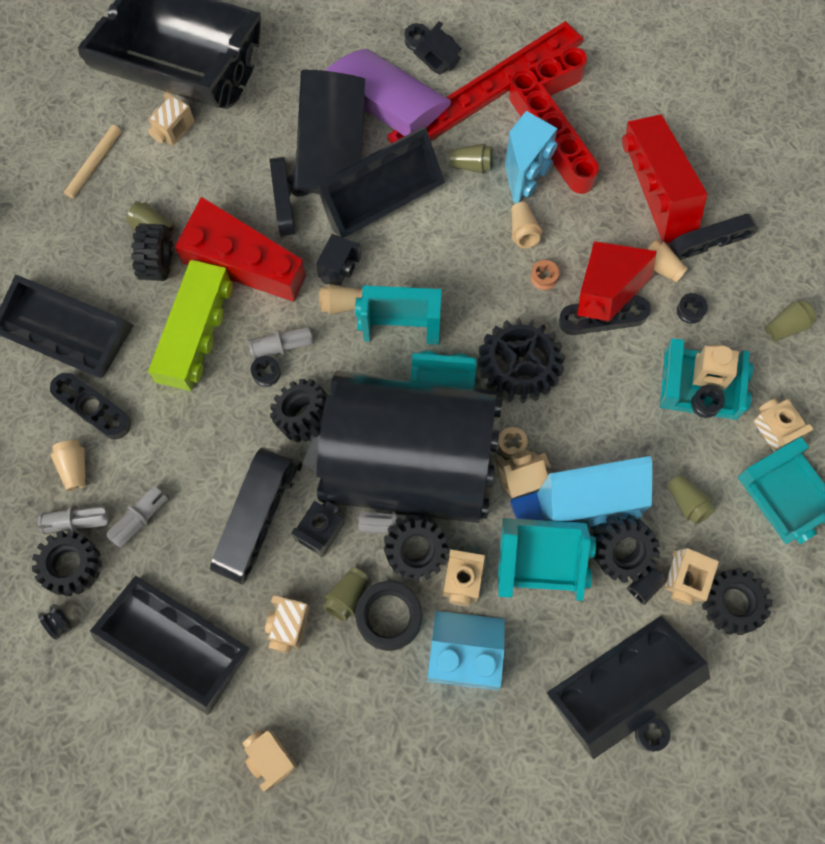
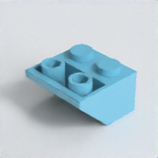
[505,111,558,203]

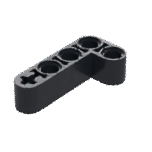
[210,447,302,585]

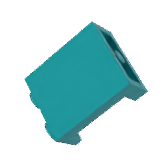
[355,285,442,345]
[659,338,754,420]
[410,351,477,388]
[737,437,825,545]
[497,518,596,601]

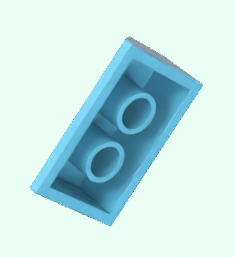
[537,456,652,529]

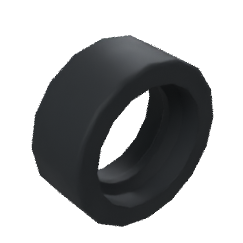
[355,580,422,651]

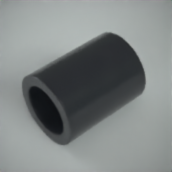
[627,565,667,605]

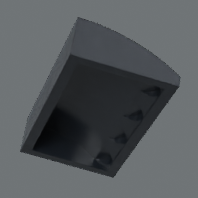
[294,69,365,195]
[317,126,445,238]
[0,274,134,379]
[90,575,249,715]
[546,616,710,760]

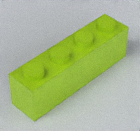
[148,260,233,391]

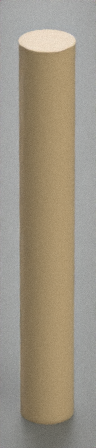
[64,125,122,199]

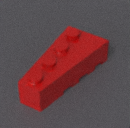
[622,114,708,244]
[175,197,306,302]

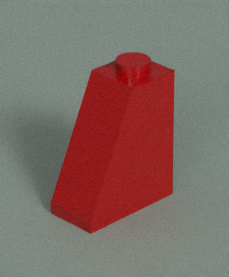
[577,241,657,321]

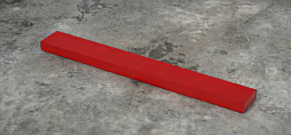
[387,21,584,143]

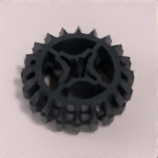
[477,317,565,404]

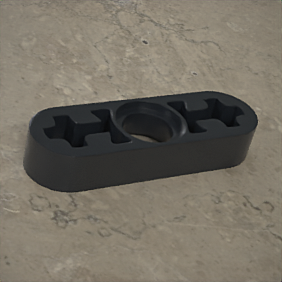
[269,157,296,237]
[670,214,758,260]
[558,296,650,335]
[50,373,131,440]

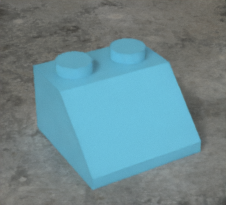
[427,611,505,691]

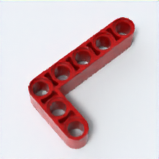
[509,47,599,194]

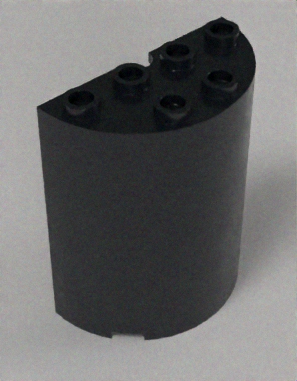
[78,0,261,109]
[316,370,503,523]

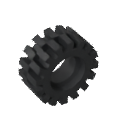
[131,223,173,281]
[270,379,328,442]
[383,514,449,582]
[592,514,660,583]
[32,530,102,596]
[702,568,772,635]

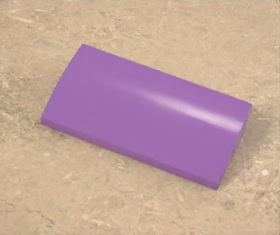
[325,49,451,136]

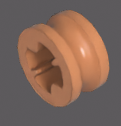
[530,260,559,290]

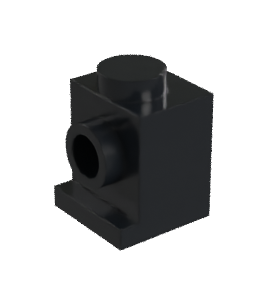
[413,21,462,75]
[316,234,361,286]
[291,500,345,557]

